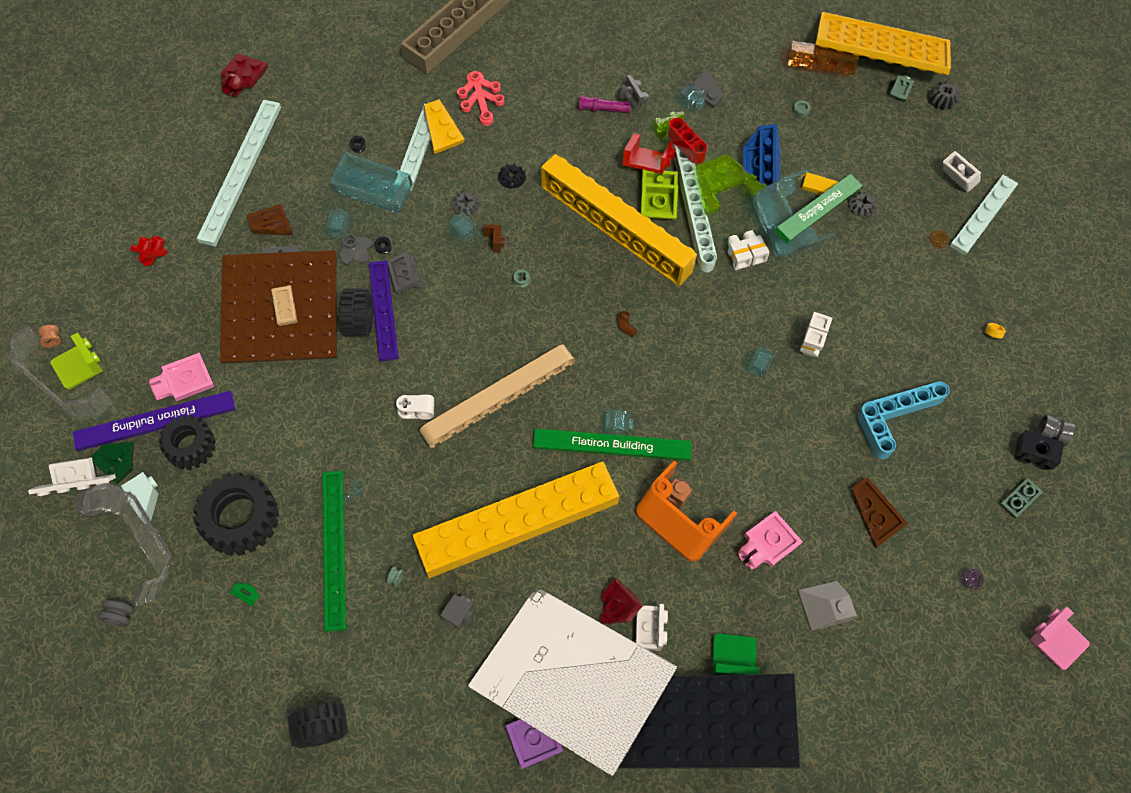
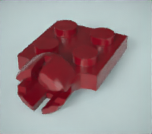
[220,53,268,97]

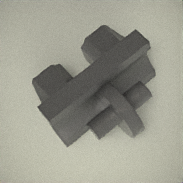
[619,75,649,110]

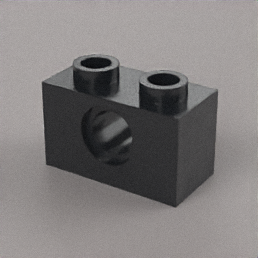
[1014,430,1064,470]

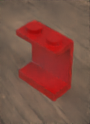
[623,134,676,174]

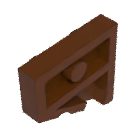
[246,204,293,235]

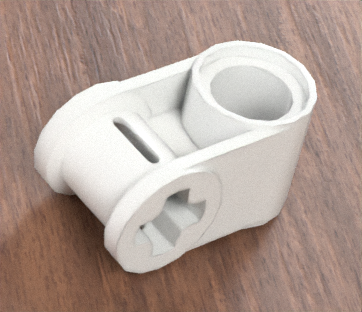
[396,395,434,419]

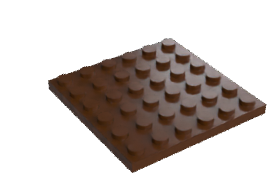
[220,250,337,364]

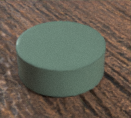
[793,100,811,117]

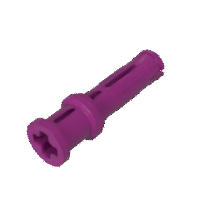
[579,95,631,114]

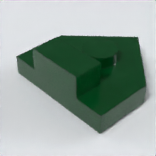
[91,442,134,484]

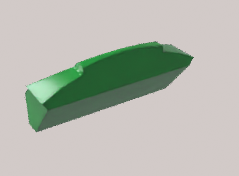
[230,583,260,607]

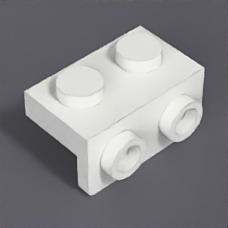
[636,604,668,651]

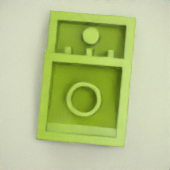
[641,170,678,220]

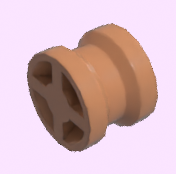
[38,325,61,348]

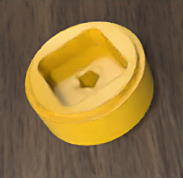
[985,323,1006,338]

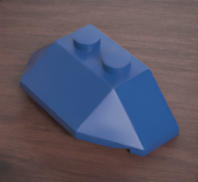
[743,124,781,194]

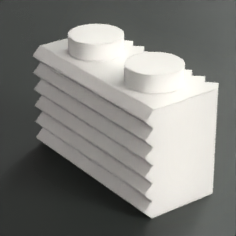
[943,151,981,192]

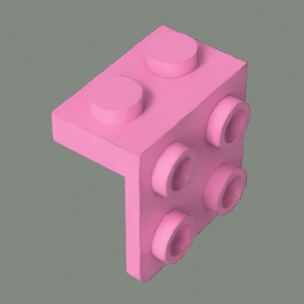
[1030,607,1089,670]

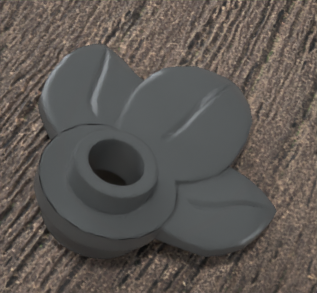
[340,234,374,265]

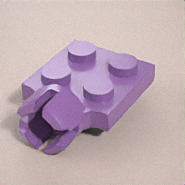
[506,719,564,769]

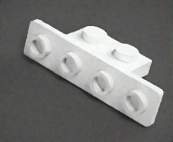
[28,457,116,496]

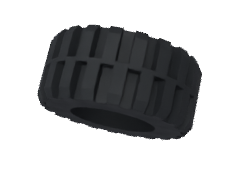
[193,473,279,556]

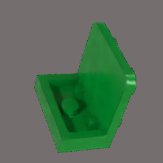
[712,634,760,675]

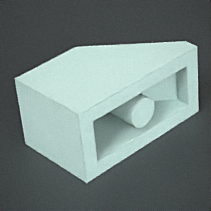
[121,472,159,523]

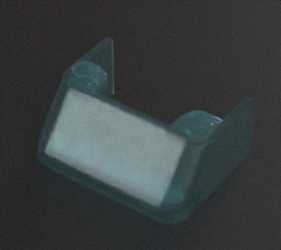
[752,169,836,258]

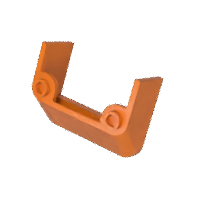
[636,461,737,562]

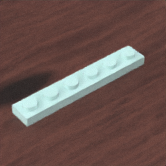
[950,175,1018,256]

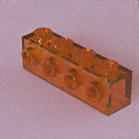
[788,41,858,75]

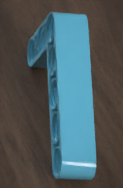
[857,382,950,459]

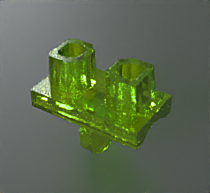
[654,111,685,139]

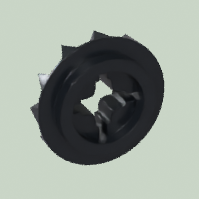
[498,163,526,189]

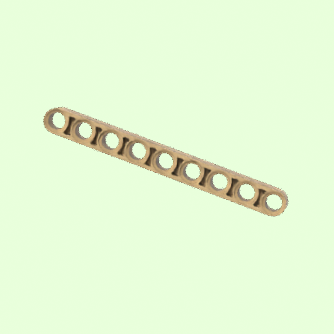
[419,345,575,448]

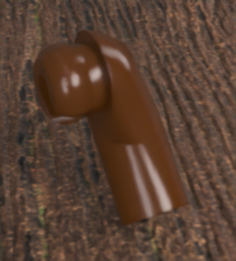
[617,311,638,337]

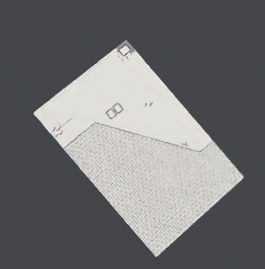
[468,590,677,775]

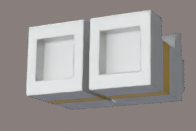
[728,230,770,270]
[800,312,832,357]

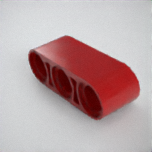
[667,117,707,164]

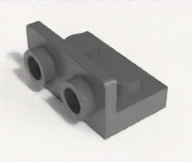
[387,252,423,294]

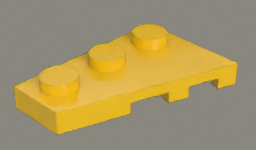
[424,99,464,154]

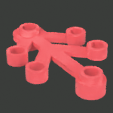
[457,71,504,126]

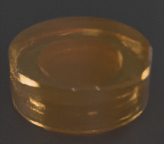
[930,230,949,248]

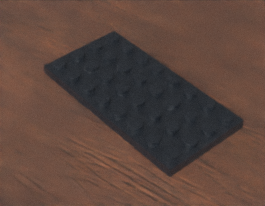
[618,674,800,769]

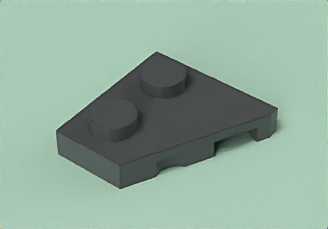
[687,69,724,109]

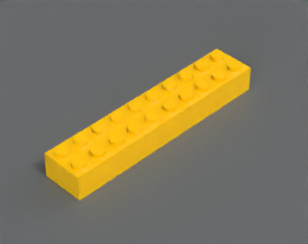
[541,154,697,287]
[413,461,620,578]

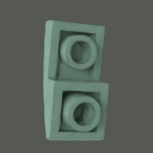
[1001,478,1043,518]

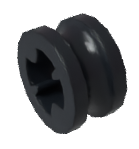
[350,136,366,153]
[375,237,392,254]

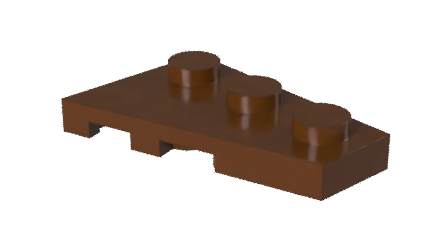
[851,477,908,548]

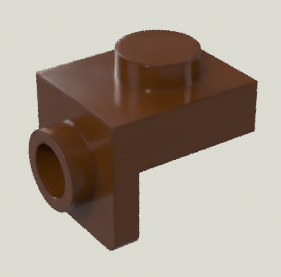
[483,224,505,253]

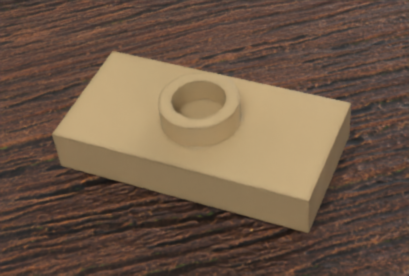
[271,285,298,326]

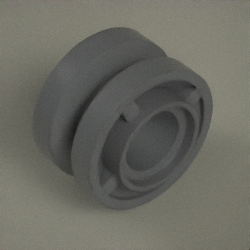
[97,600,134,627]

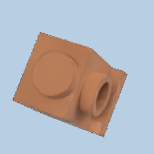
[667,478,692,510]

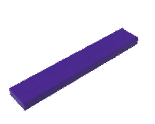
[369,260,399,362]

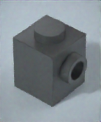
[440,594,474,631]

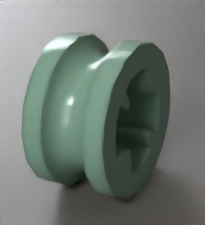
[513,269,530,287]
[387,566,404,588]

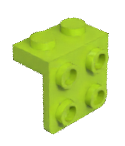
[50,332,103,390]

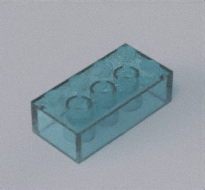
[330,152,413,214]

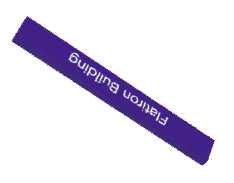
[73,391,236,452]

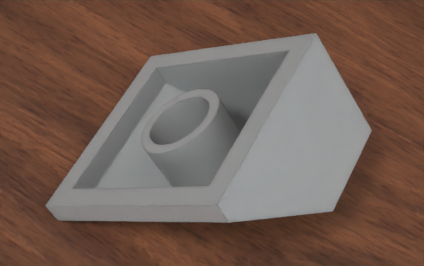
[798,581,857,631]

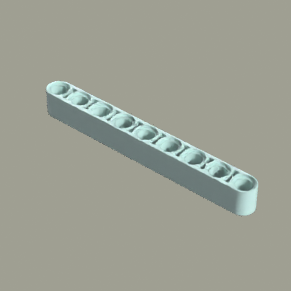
[673,144,717,272]

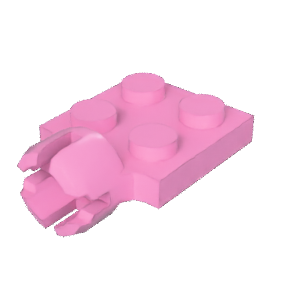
[149,353,214,402]
[738,511,802,569]

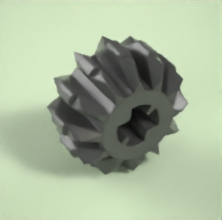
[930,81,961,110]

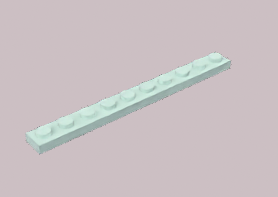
[197,100,281,247]

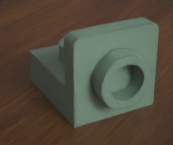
[889,75,914,101]

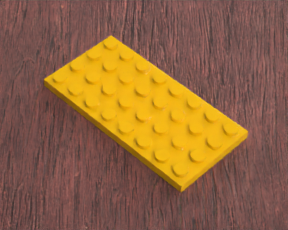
[815,12,951,75]

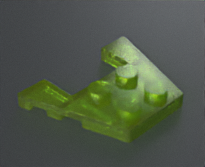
[695,154,768,216]

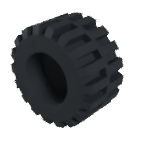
[339,288,373,336]
[158,415,216,470]
[287,702,348,748]

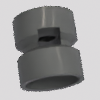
[1037,414,1075,447]

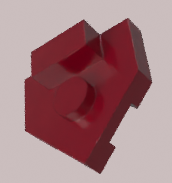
[600,578,643,624]

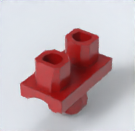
[130,235,168,266]

